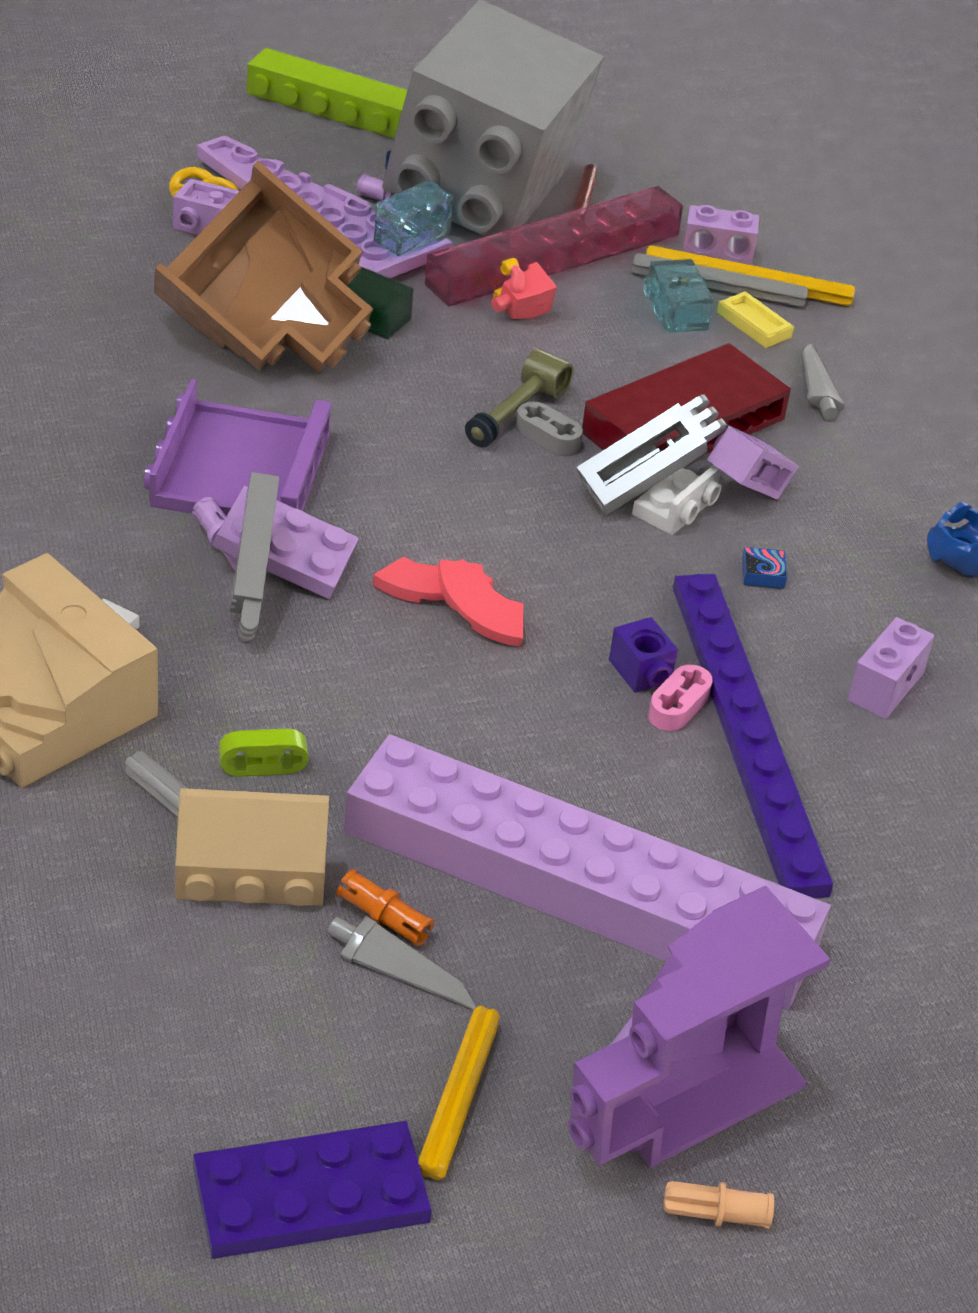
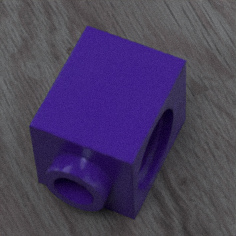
[609,617,678,693]

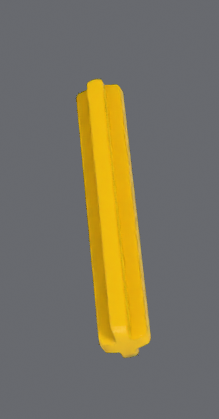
[418,1005,500,1181]

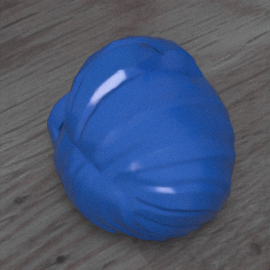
[927,502,978,578]

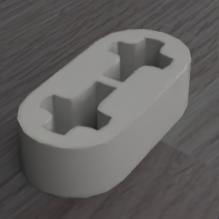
[516,401,583,456]

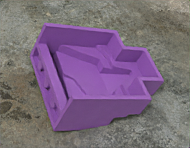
[568,885,830,1168]

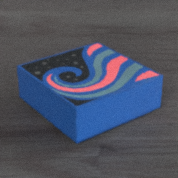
[742,547,787,588]

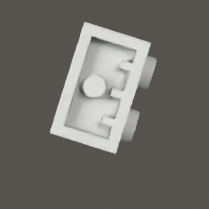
[632,465,721,535]

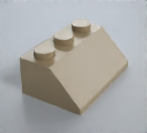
[175,788,329,906]

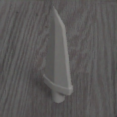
[802,343,844,420]
[328,916,476,1010]

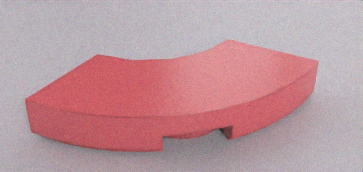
[373,556,494,605]
[438,559,524,647]

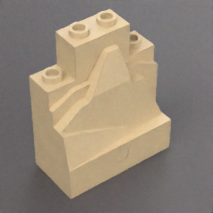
[0,552,158,789]

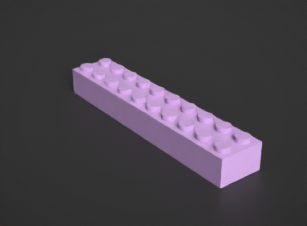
[344,734,831,1010]

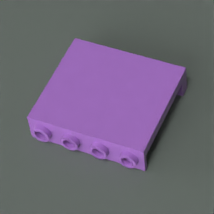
[144,379,332,516]

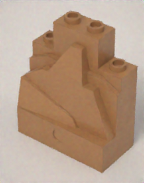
[154,161,373,374]

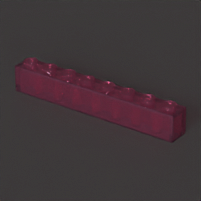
[425,186,684,307]

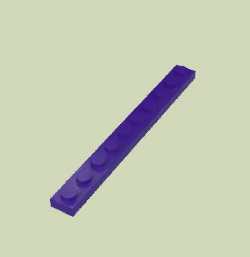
[673,574,833,898]

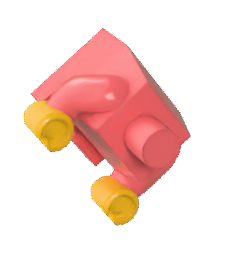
[491,258,557,319]

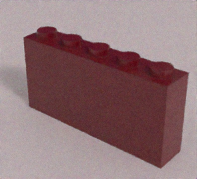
[582,343,791,455]

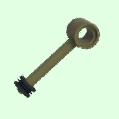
[465,348,574,448]

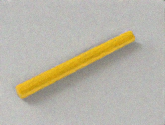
[646,245,855,306]

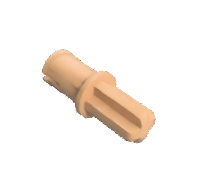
[663,1181,774,1229]

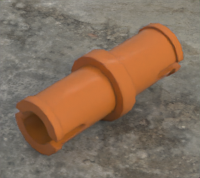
[336,869,435,947]

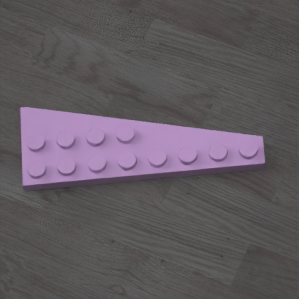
[197,135,452,287]

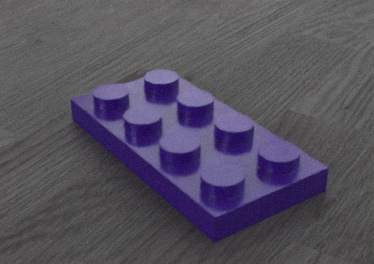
[193,1121,431,1259]

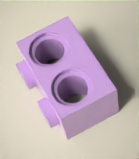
[683,205,760,265]
[707,426,799,500]

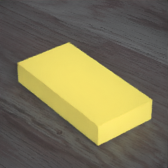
[717,292,794,348]

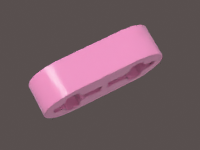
[648,664,713,731]

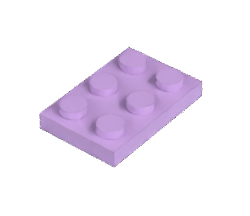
[212,486,359,599]

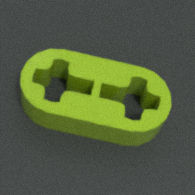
[219,729,309,777]

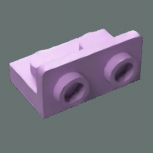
[172,178,239,235]

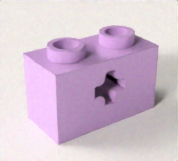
[847,617,935,719]

